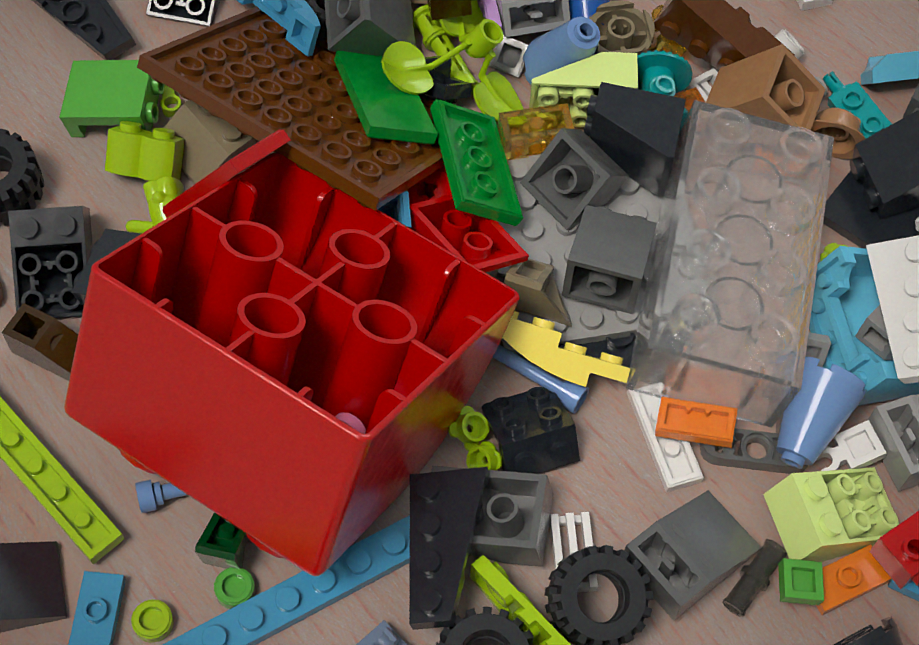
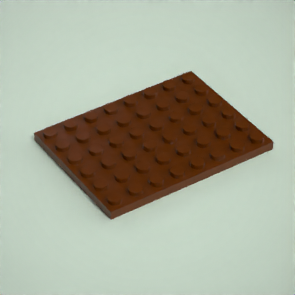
[137,7,444,211]

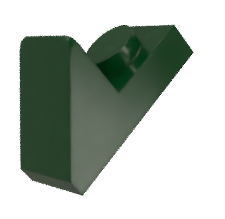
[195,513,248,569]

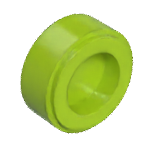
[131,599,174,643]

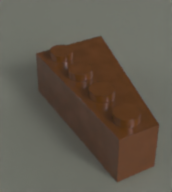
[654,0,795,71]

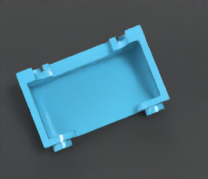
[798,246,919,406]

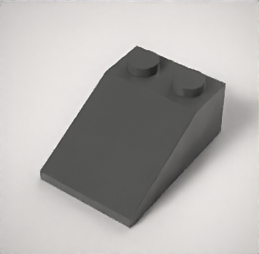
[431,466,553,567]

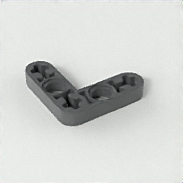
[700,368,808,474]

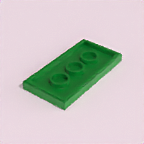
[334,50,438,144]
[430,99,523,226]

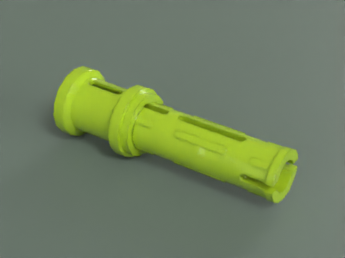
[413,4,478,95]

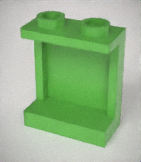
[59,60,165,137]

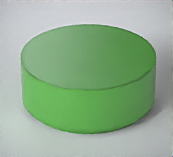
[214,567,255,609]

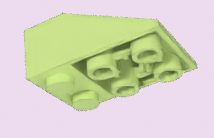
[528,52,638,127]
[763,467,899,562]

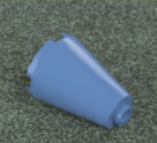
[523,17,600,85]
[776,356,867,469]

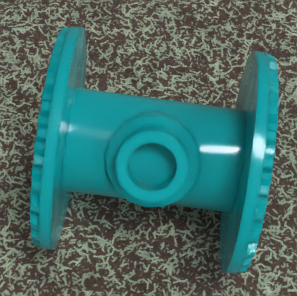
[637,50,693,137]

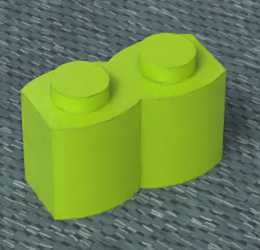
[105,121,185,181]

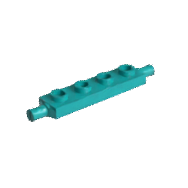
[822,71,892,138]

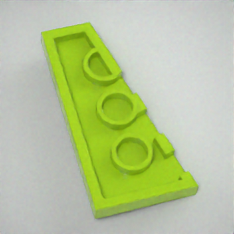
[470,555,571,645]

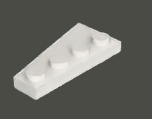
[866,235,919,384]

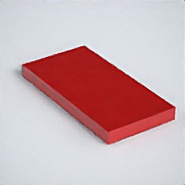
[162,129,291,218]

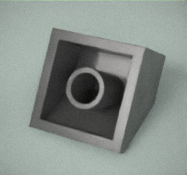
[520,128,629,230]

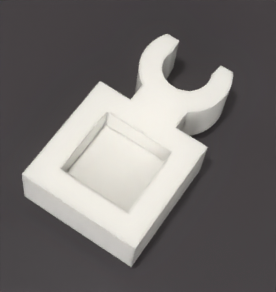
[816,420,887,471]

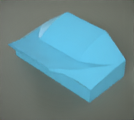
[860,51,919,85]

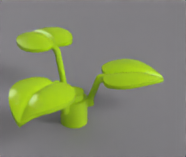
[381,0,527,124]

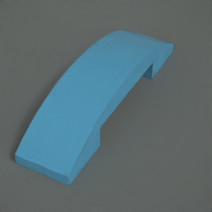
[237,0,321,57]

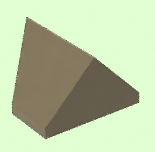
[504,258,572,327]

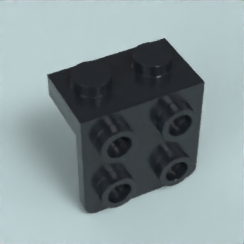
[481,387,580,474]

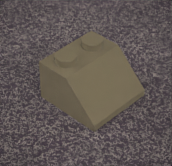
[164,100,256,185]

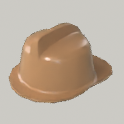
[806,108,866,159]

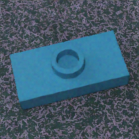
[68,571,126,645]

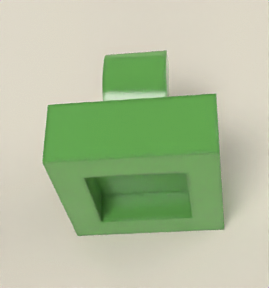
[778,558,824,605]

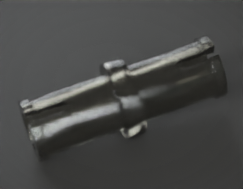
[722,539,787,617]

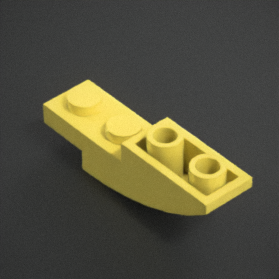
[502,311,631,387]

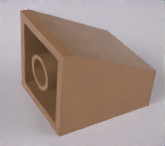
[699,44,826,144]

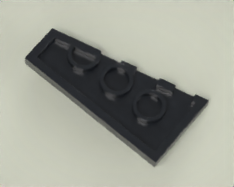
[32,0,136,60]
[409,467,490,630]

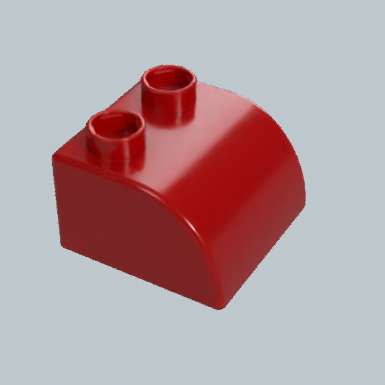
[64,153,520,576]

